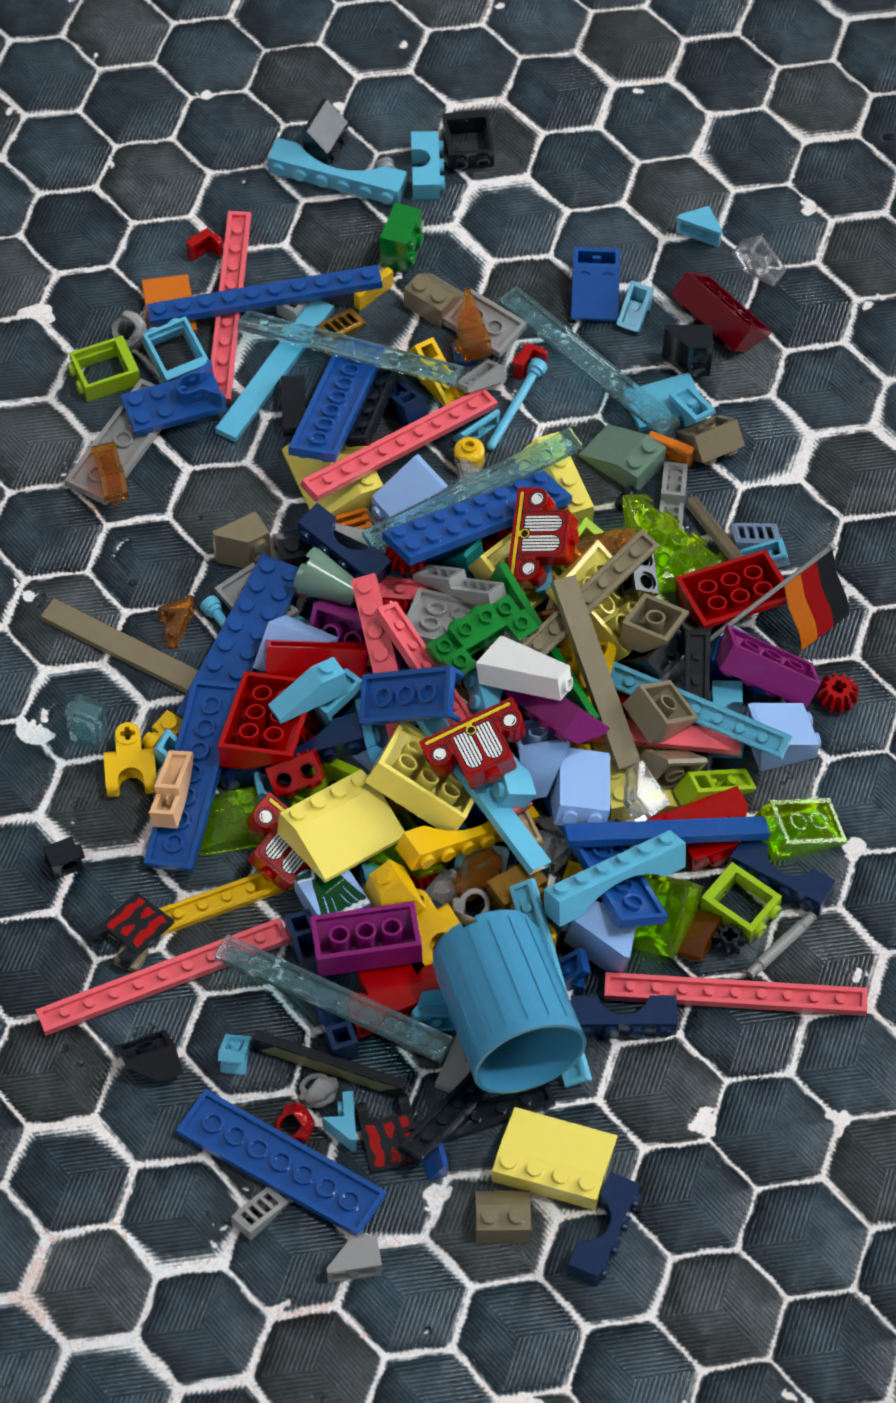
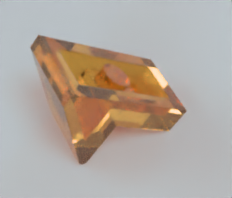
[158,595,195,649]

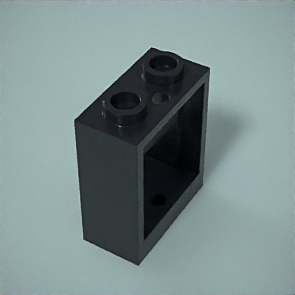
[442,109,495,170]
[617,628,684,679]

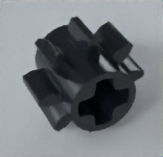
[713,923,746,958]

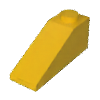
[403,337,465,407]

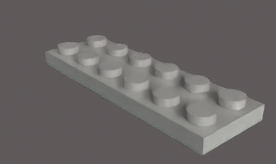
[65,378,161,505]

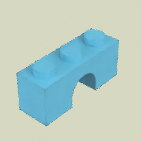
[411,131,445,200]
[709,680,744,758]

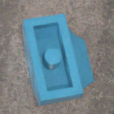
[407,989,455,1035]

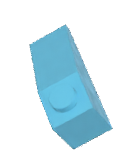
[268,657,348,724]

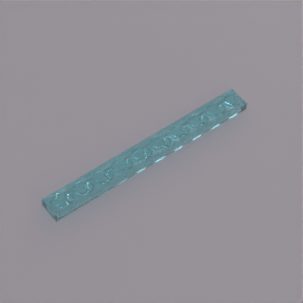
[500,286,680,436]
[238,310,464,387]
[362,427,583,551]
[214,934,454,1063]

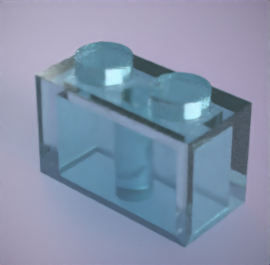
[65,694,108,749]

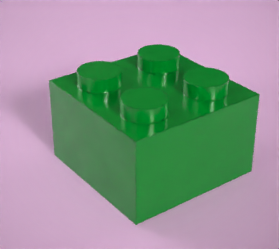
[380,203,424,273]

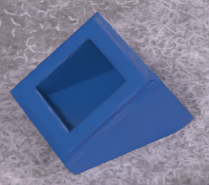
[424,1143,448,1180]

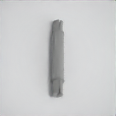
[745,911,817,979]

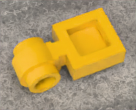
[141,710,183,749]

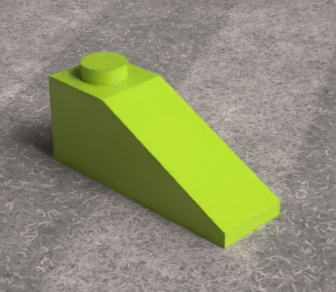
[673,768,757,806]

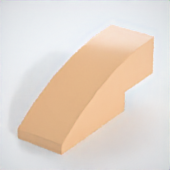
[149,750,194,828]

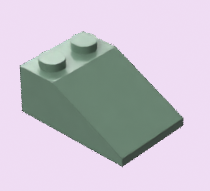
[579,424,666,490]

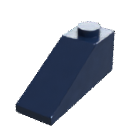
[387,379,429,426]

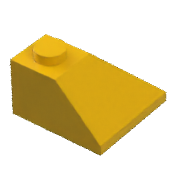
[363,860,426,915]

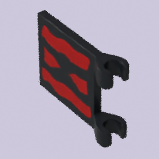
[89,892,174,969]
[356,1094,424,1174]

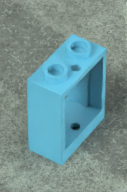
[143,316,209,383]
[314,668,362,729]

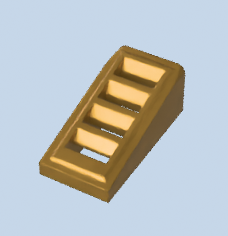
[316,308,367,350]

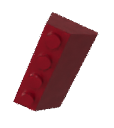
[671,271,772,353]

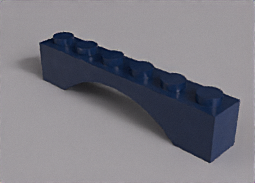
[219,712,367,790]
[284,909,359,1060]

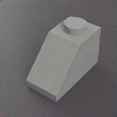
[327,1234,382,1284]

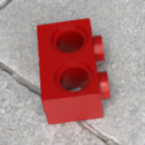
[265,747,327,798]

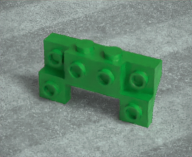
[425,594,539,675]

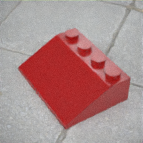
[675,549,787,629]
[217,671,309,770]

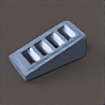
[729,523,780,550]

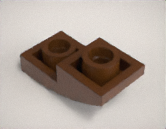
[677,911,722,962]

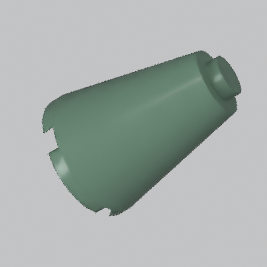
[293,547,356,606]

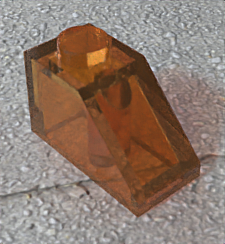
[453,846,504,903]

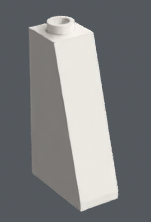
[476,636,573,701]

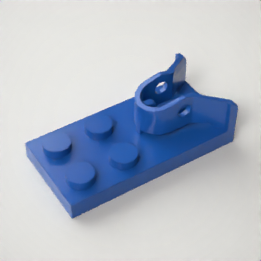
[121,360,227,437]
[359,665,464,726]

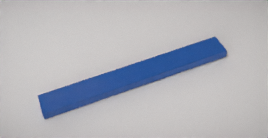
[563,816,770,848]

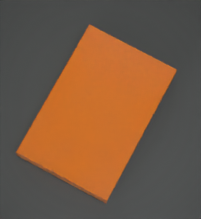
[142,274,197,337]

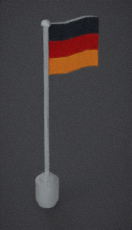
[658,542,849,683]

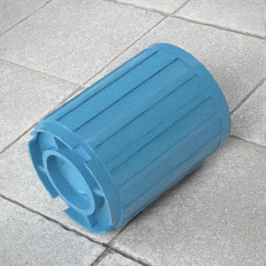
[432,910,586,1094]

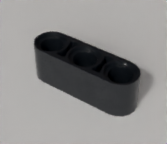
[281,375,306,436]

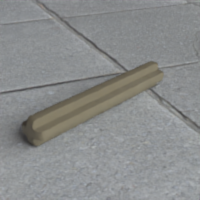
[686,496,744,560]

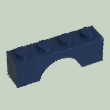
[298,503,392,584]
[729,840,836,916]
[570,995,678,1038]
[567,1172,642,1287]

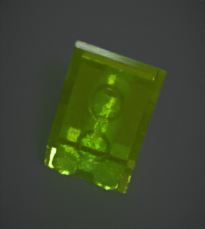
[198,786,264,857]
[754,798,848,860]
[632,874,703,958]

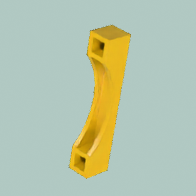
[395,806,540,871]

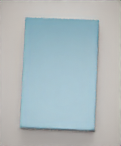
[623,372,700,432]

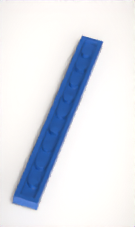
[147,265,383,327]

